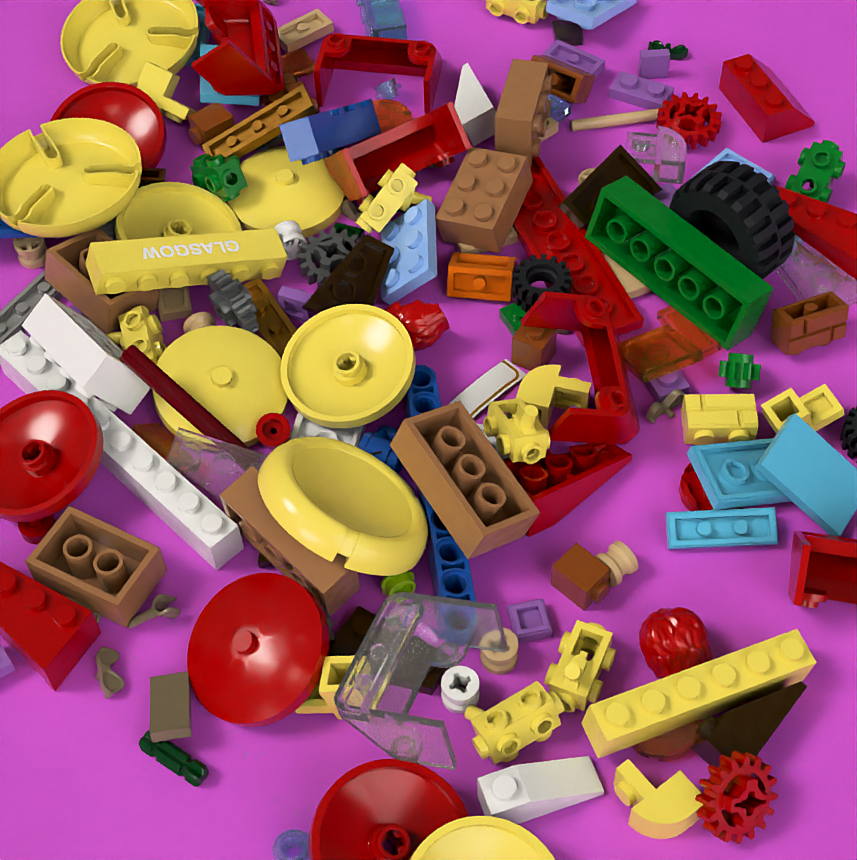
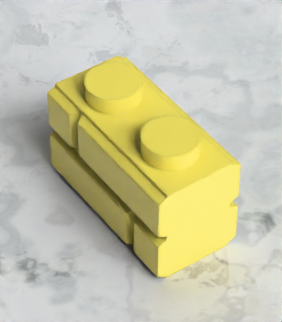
[681,394,759,445]

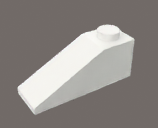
[454,63,496,146]
[477,756,604,824]

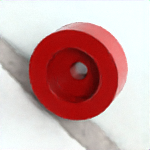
[256,413,291,449]
[18,514,56,544]

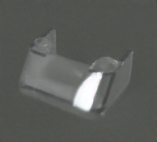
[334,592,508,770]

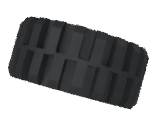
[669,161,795,279]

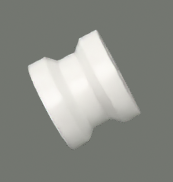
[274,220,308,260]
[441,665,480,714]

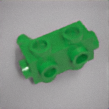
[785,140,846,203]
[189,153,248,202]

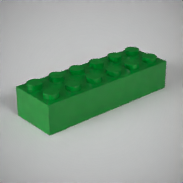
[585,176,774,351]

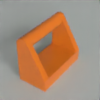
[447,252,516,302]

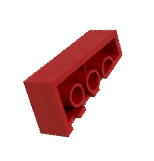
[777,186,857,285]
[0,562,101,691]

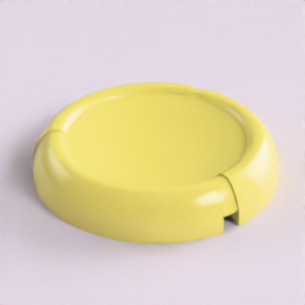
[60,0,200,88]
[0,118,142,238]
[258,436,428,576]

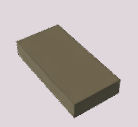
[150,671,192,743]

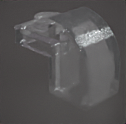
[625,126,687,184]

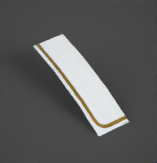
[449,359,526,418]

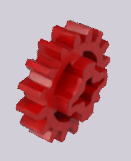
[656,92,722,150]
[695,750,778,844]

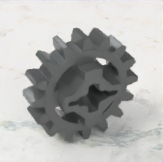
[298,227,359,287]
[207,269,259,333]

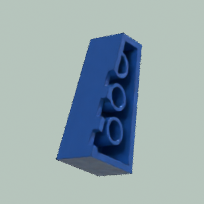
[279,99,382,165]

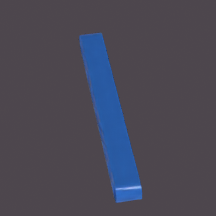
[403,365,478,648]

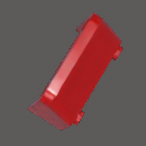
[191,0,285,96]
[313,33,442,114]
[323,101,472,205]
[521,291,640,444]
[788,531,857,608]

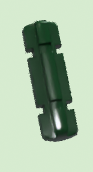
[138,730,209,787]

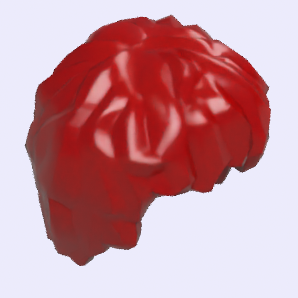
[385,300,450,351]
[639,607,713,678]

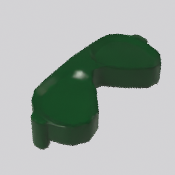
[648,40,688,60]

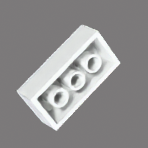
[22,293,150,415]

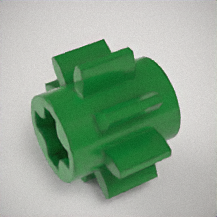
[718,352,761,389]

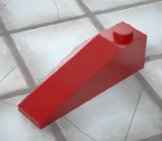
[503,443,632,537]

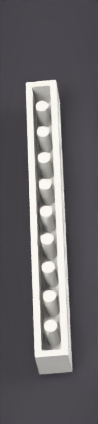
[0,331,244,571]

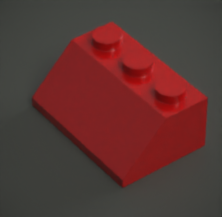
[719,53,815,143]

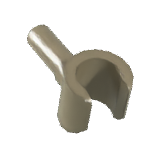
[128,594,181,629]

